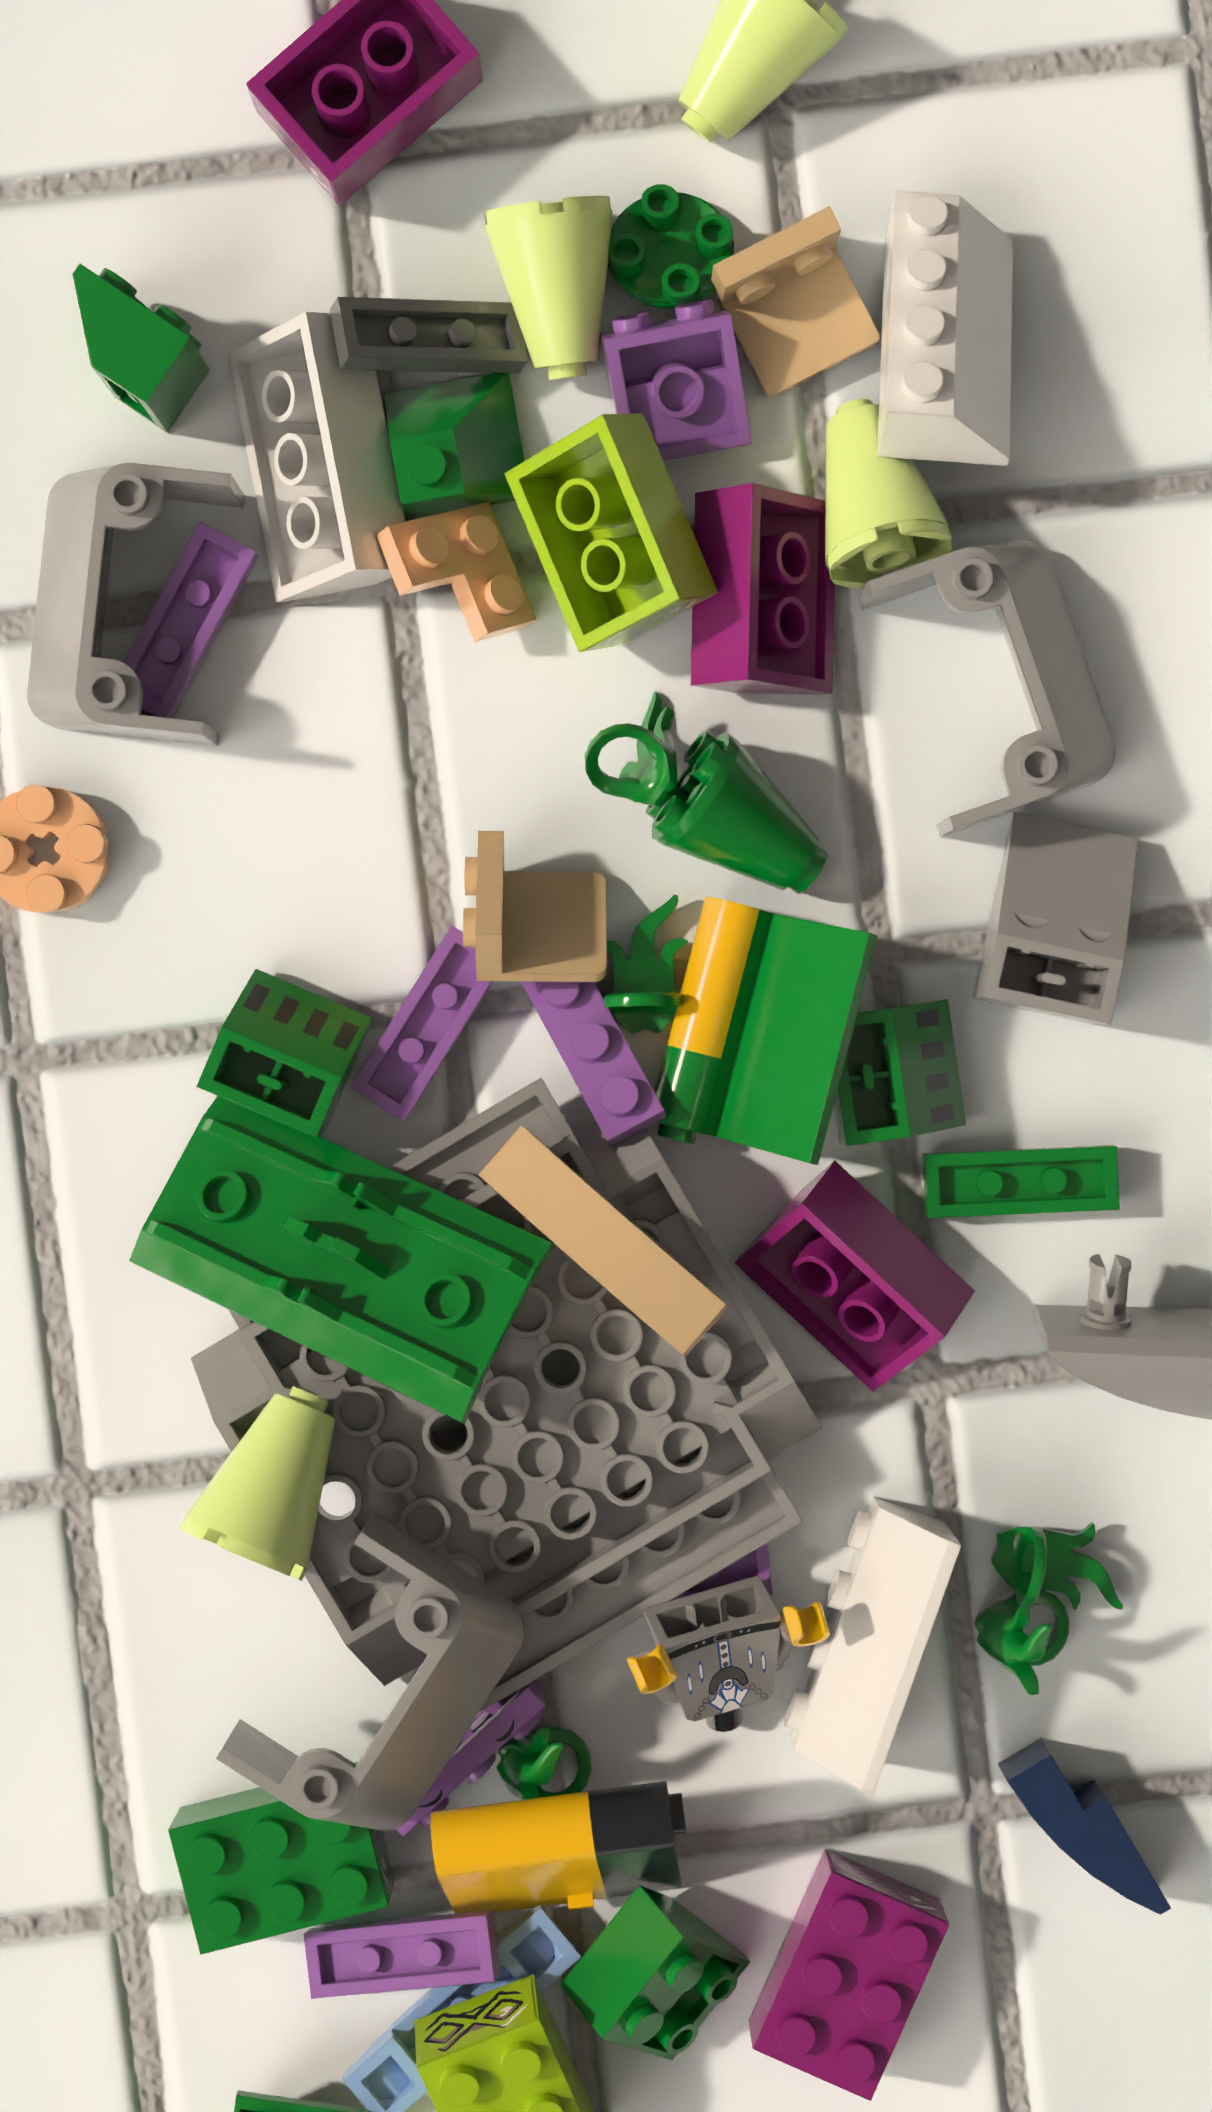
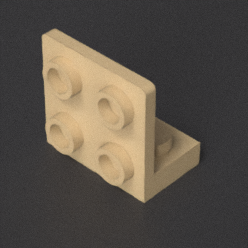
[711,206,880,398]

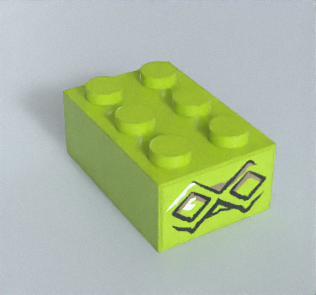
[504,413,718,652]
[414,1974,595,2112]

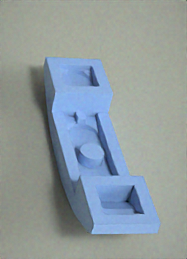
[343,1905,581,2112]

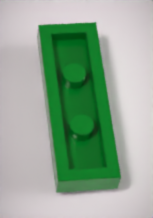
[922,1145,1120,1218]

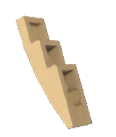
[479,1125,729,1356]

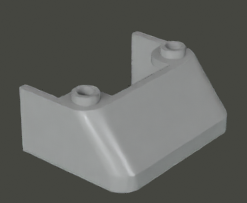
[27,463,245,746]
[858,540,1115,837]
[216,1512,525,1831]

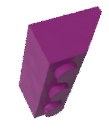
[690,483,835,695]
[735,1160,975,1392]

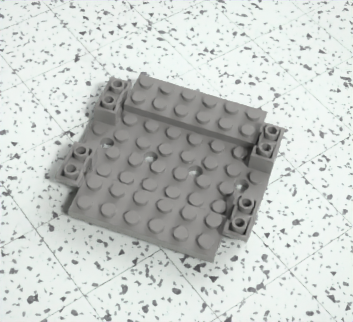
[191,1077,822,1713]

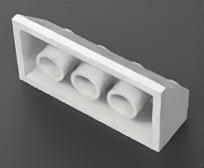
[877,190,1013,466]
[228,312,405,602]
[784,1497,961,1794]

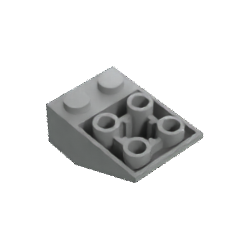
[973,812,1138,1025]

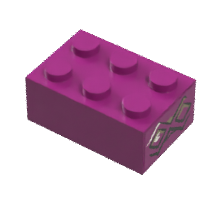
[246,0,483,207]
[748,1849,950,2101]

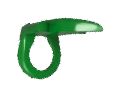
[584,691,677,806]
[604,894,688,1034]
[991,1522,1123,1610]
[974,1589,1070,1695]
[497,1726,592,1800]

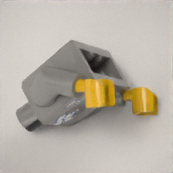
[626,1575,830,1732]

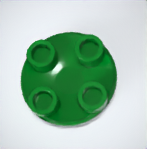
[608,184,734,309]

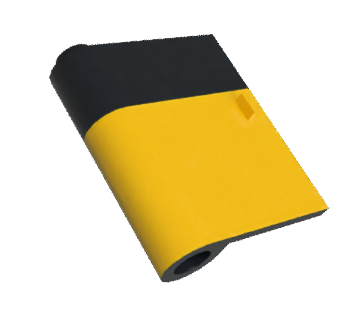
[431,1781,687,1913]

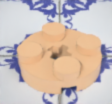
[0,785,110,913]

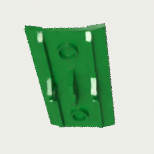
[129,1096,555,1424]

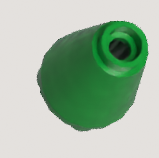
[646,731,828,894]

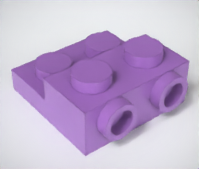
[600,300,752,461]

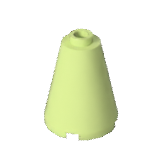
[678,0,849,143]
[485,195,613,380]
[825,399,953,588]
[180,1386,336,1581]

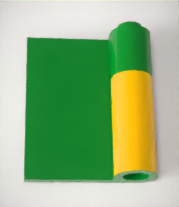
[655,897,878,1165]

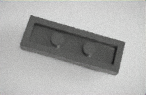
[330,297,529,373]

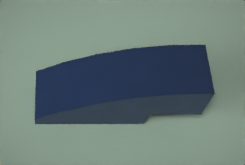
[998,1738,1171,1915]

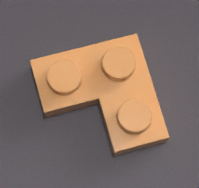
[376,502,537,642]

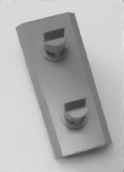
[1033,1254,1212,1420]

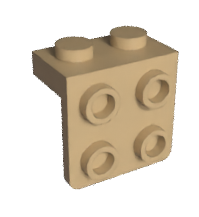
[463,831,607,982]

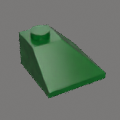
[384,373,524,520]

